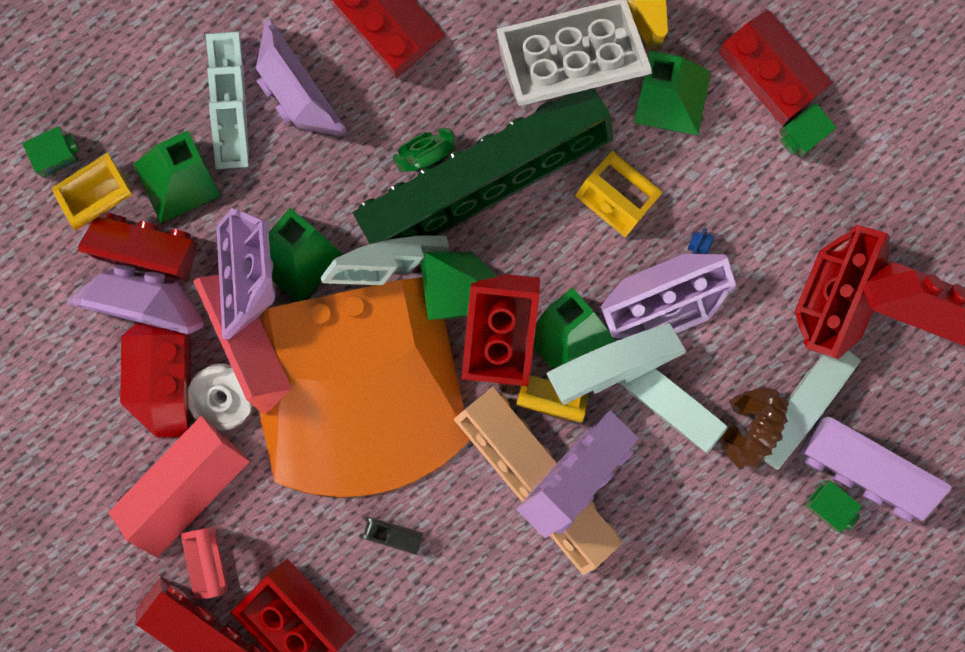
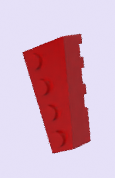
[135,577,266,652]

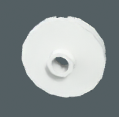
[188,363,253,431]

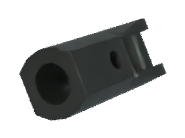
[359,516,423,555]

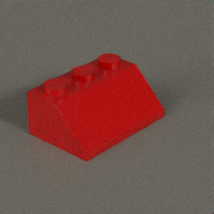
[330,0,446,79]
[718,10,832,126]
[77,213,198,282]
[461,274,540,386]
[230,558,356,652]

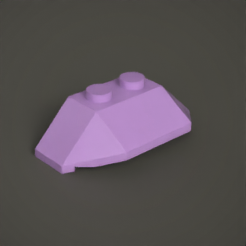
[256,19,348,136]
[216,208,275,340]
[601,254,736,339]
[67,265,204,334]

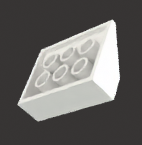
[496,0,652,106]

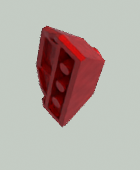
[794,225,889,360]
[862,261,965,346]
[120,322,191,437]

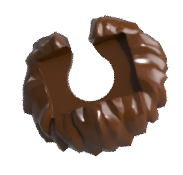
[720,387,789,469]

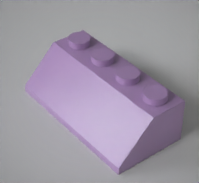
[799,417,952,523]

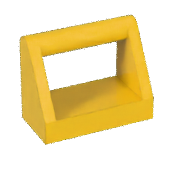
[627,0,668,52]
[575,150,663,238]
[52,152,133,231]
[516,375,589,424]

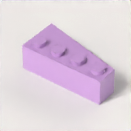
[516,410,639,538]

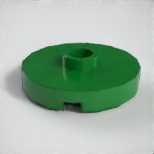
[393,128,458,172]

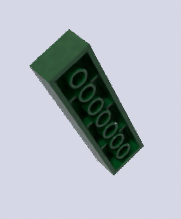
[352,88,614,244]

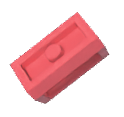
[181,526,229,600]

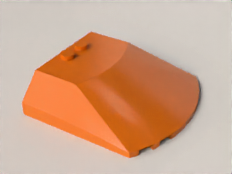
[259,277,470,497]

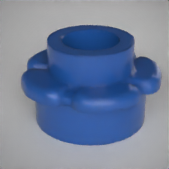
[688,228,715,254]

